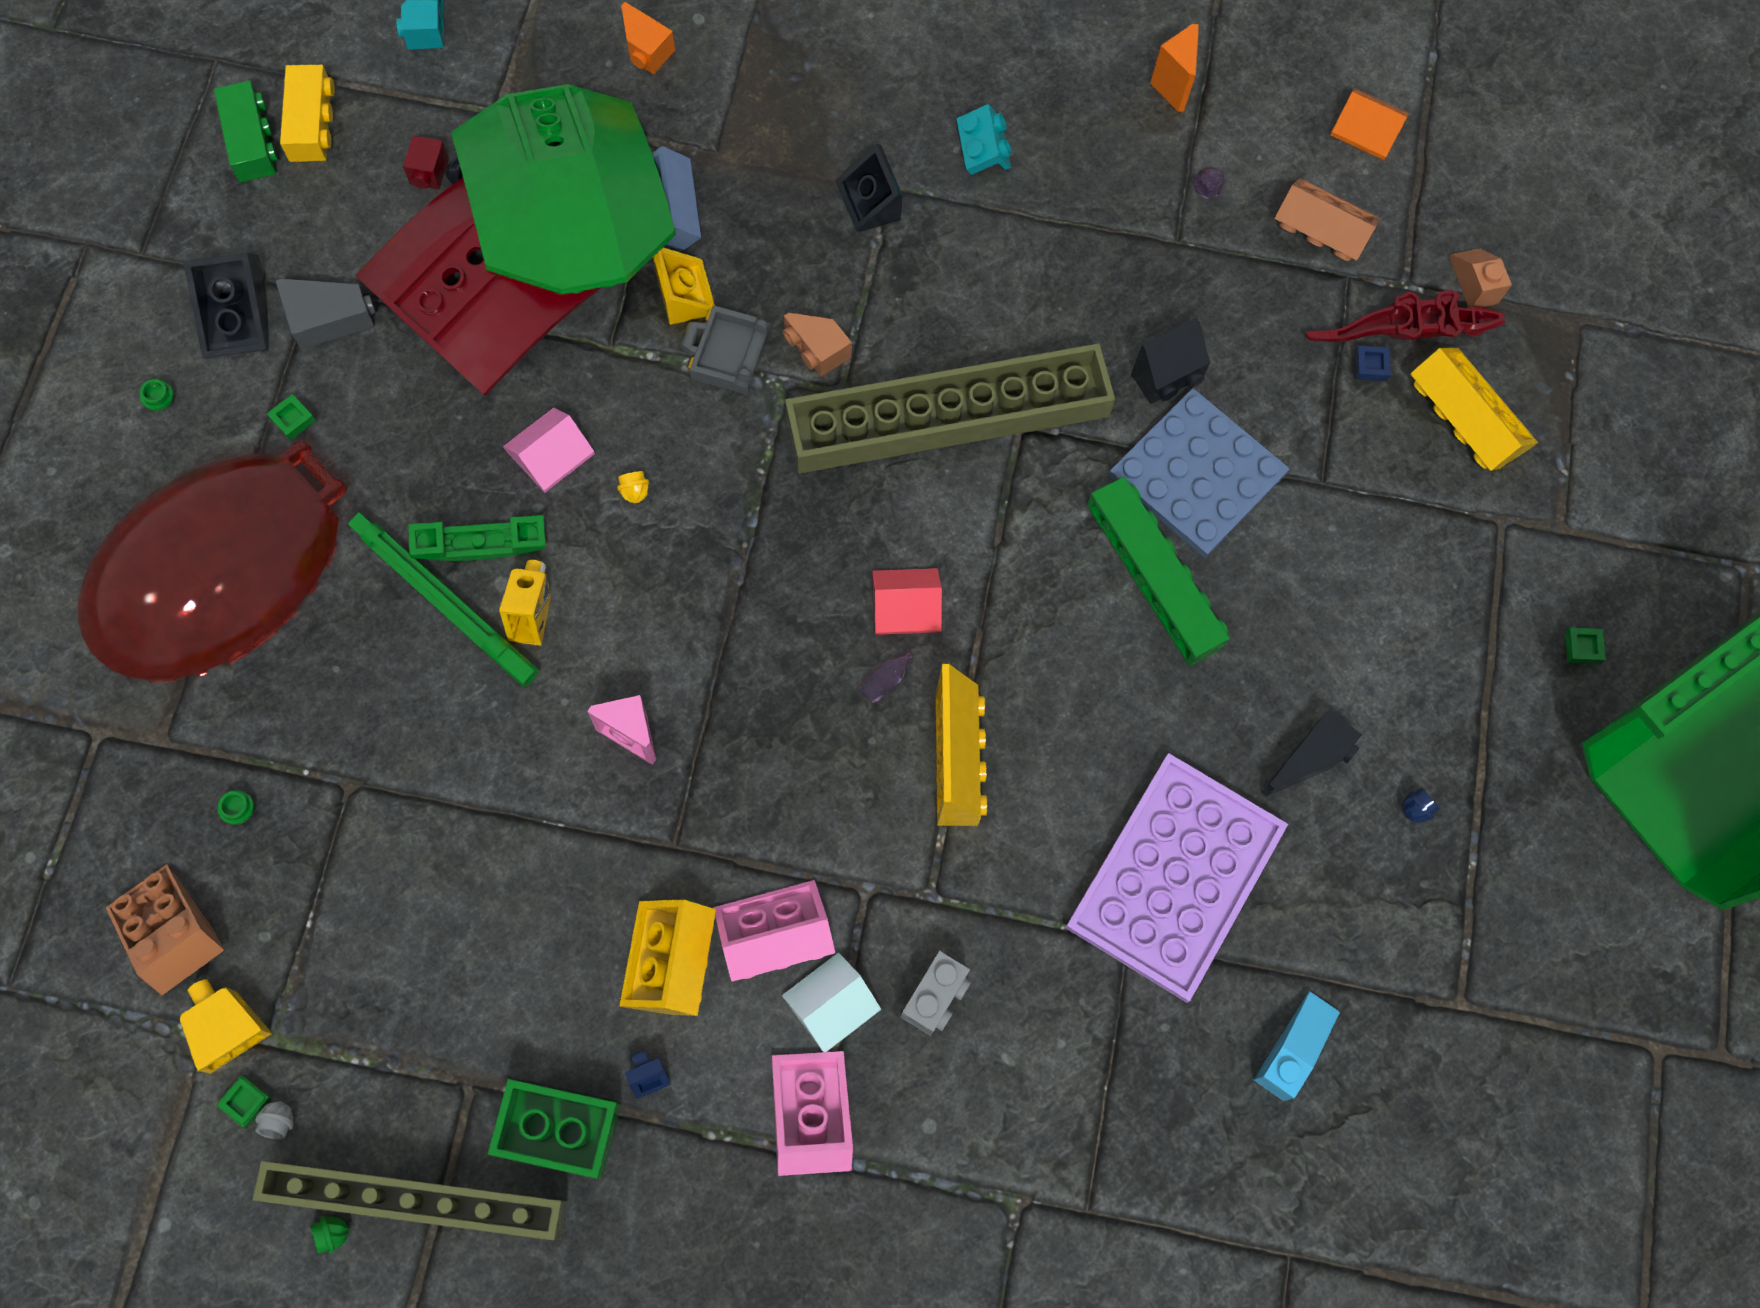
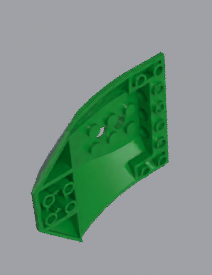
[451,84,676,294]

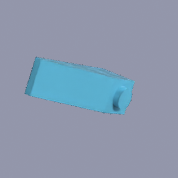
[1253,991,1340,1101]

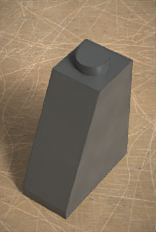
[275,279,376,349]

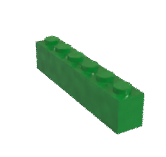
[1087,476,1230,667]

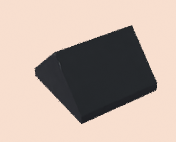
[836,144,903,232]

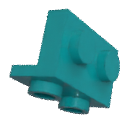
[956,104,1012,175]

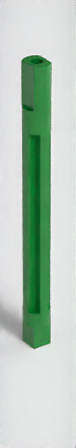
[348,512,540,687]

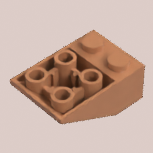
[105,864,224,995]

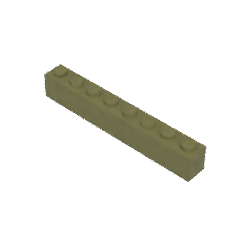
[253,1161,567,1241]

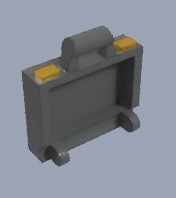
[680,305,771,395]

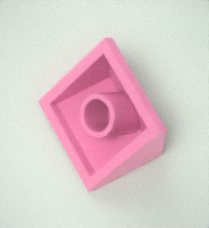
[503,408,595,493]
[587,695,656,765]

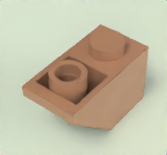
[783,313,852,377]

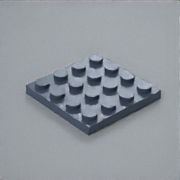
[1108,388,1290,559]

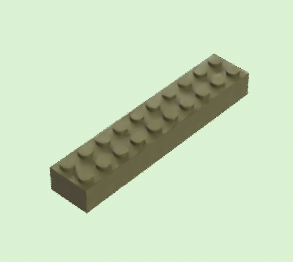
[785,343,1115,474]

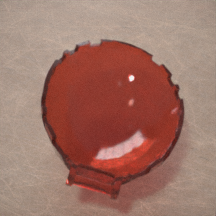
[77,440,347,683]

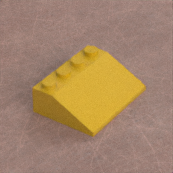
[936,664,987,826]

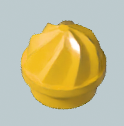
[617,471,650,503]

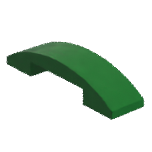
[408,515,546,561]

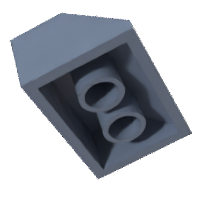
[652,146,701,252]

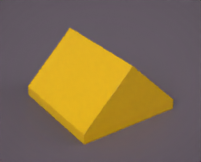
[653,248,715,325]

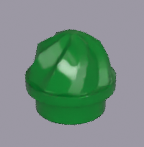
[310,1216,349,1254]

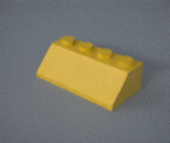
[1410,348,1538,471]

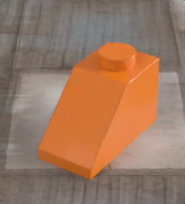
[621,2,675,74]

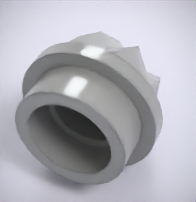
[255,1101,294,1140]

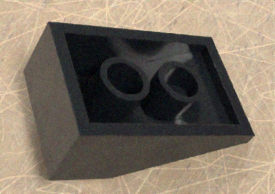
[183,253,268,359]

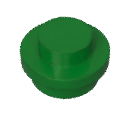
[140,379,174,411]
[218,790,254,825]

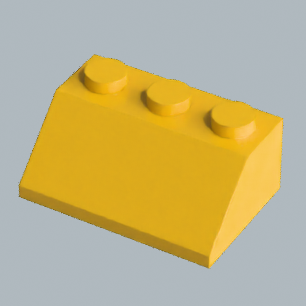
[619,900,716,1016]

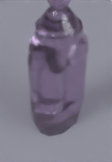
[859,652,913,703]

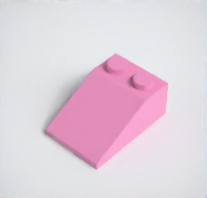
[772,1051,853,1176]

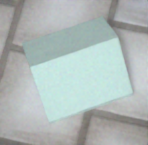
[782,952,881,1052]

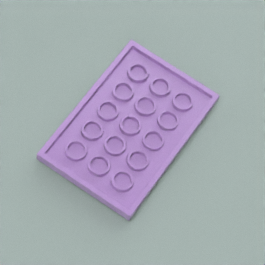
[1065,753,1288,1003]

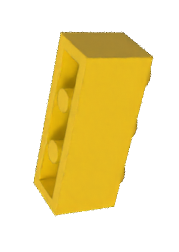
[280,65,335,162]

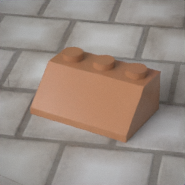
[1274,178,1381,261]

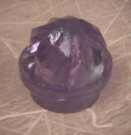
[1193,167,1226,199]

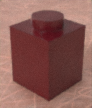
[403,136,449,190]

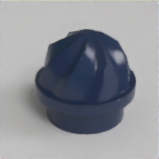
[1403,788,1439,822]

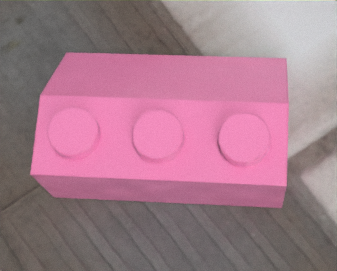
[713,880,835,982]

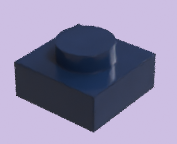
[1355,346,1391,381]

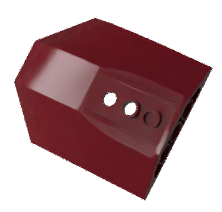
[355,177,602,396]

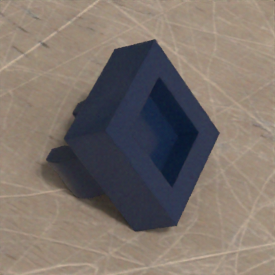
[625,1049,671,1099]

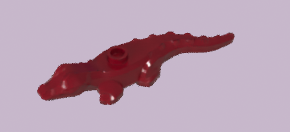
[1305,290,1505,342]

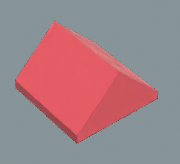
[872,568,942,635]

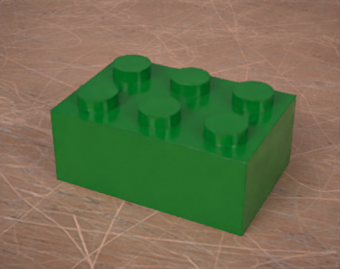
[487,1079,621,1180]

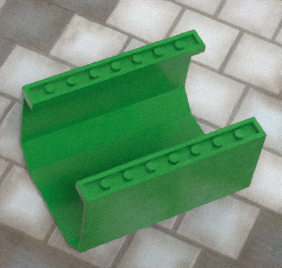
[1582,611,1760,910]

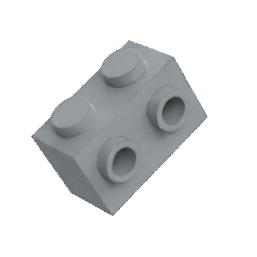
[901,951,971,1036]

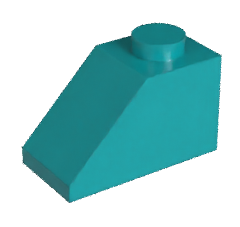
[396,0,444,50]

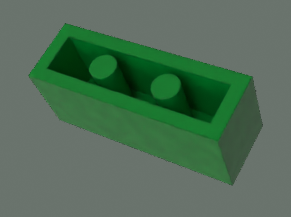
[214,81,278,183]

